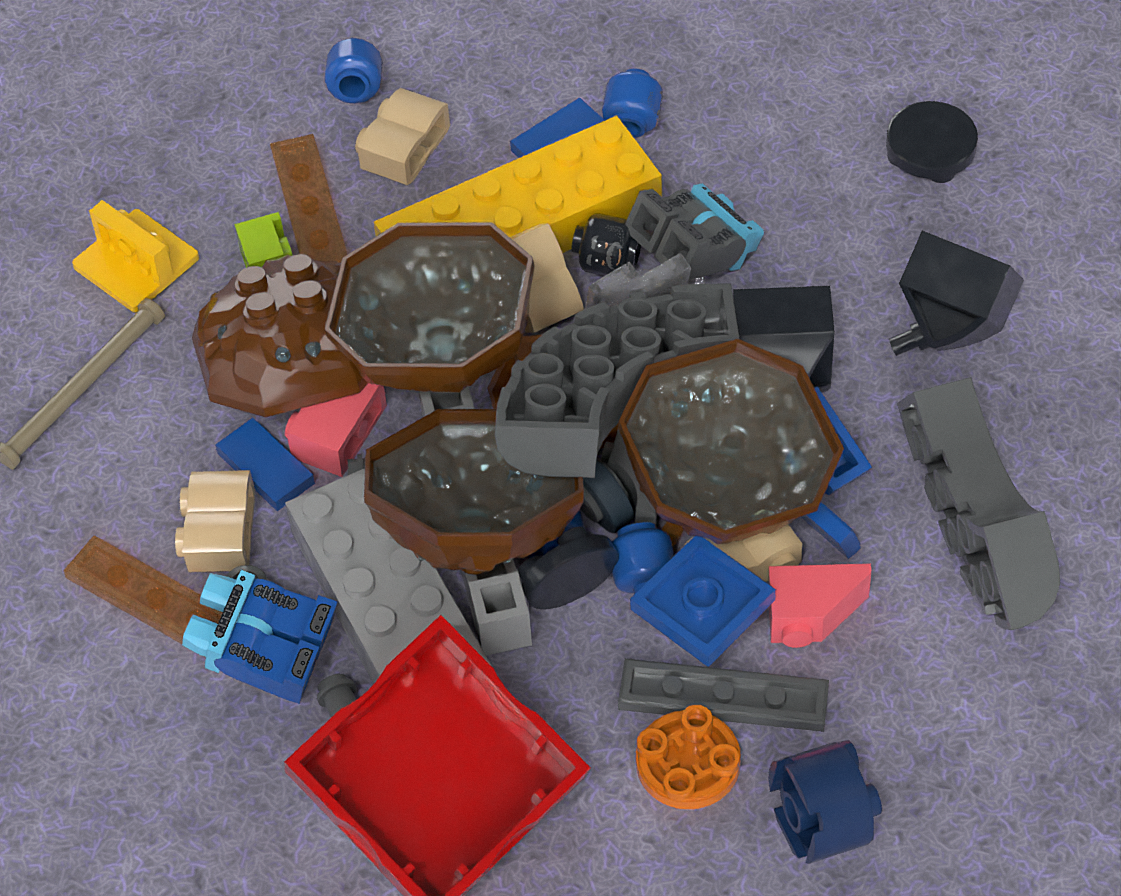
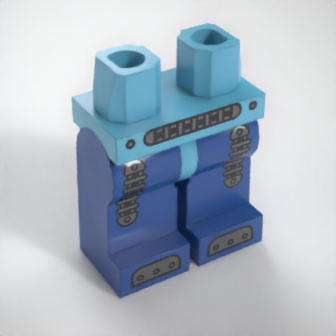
[182,570,338,704]

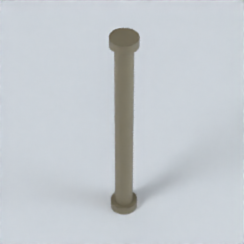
[0,298,165,470]

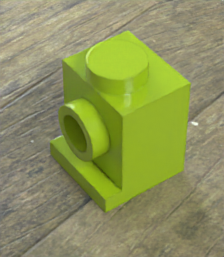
[234,212,293,267]

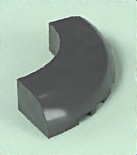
[495,283,739,478]
[897,377,1060,630]

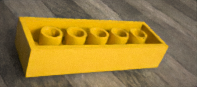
[374,115,662,290]

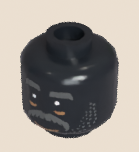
[571,213,641,278]

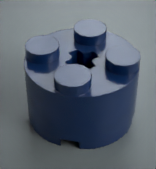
[768,740,882,864]

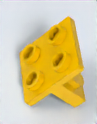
[72,200,199,312]

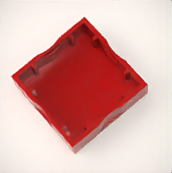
[284,615,591,896]

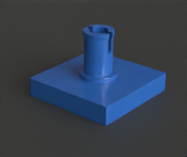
[630,536,776,667]

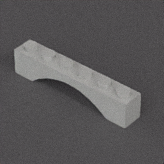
[419,386,532,655]

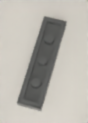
[618,658,829,732]

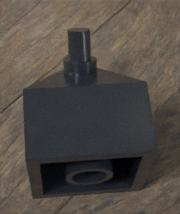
[889,230,1024,356]
[733,286,835,393]

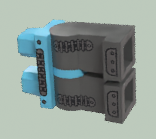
[625,183,764,282]

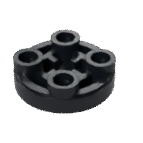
[886,101,978,183]
[518,526,619,610]

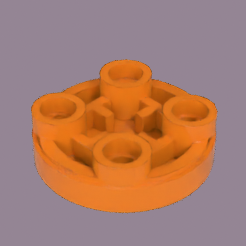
[636,705,741,809]

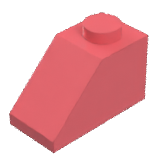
[285,383,387,477]
[768,563,871,648]

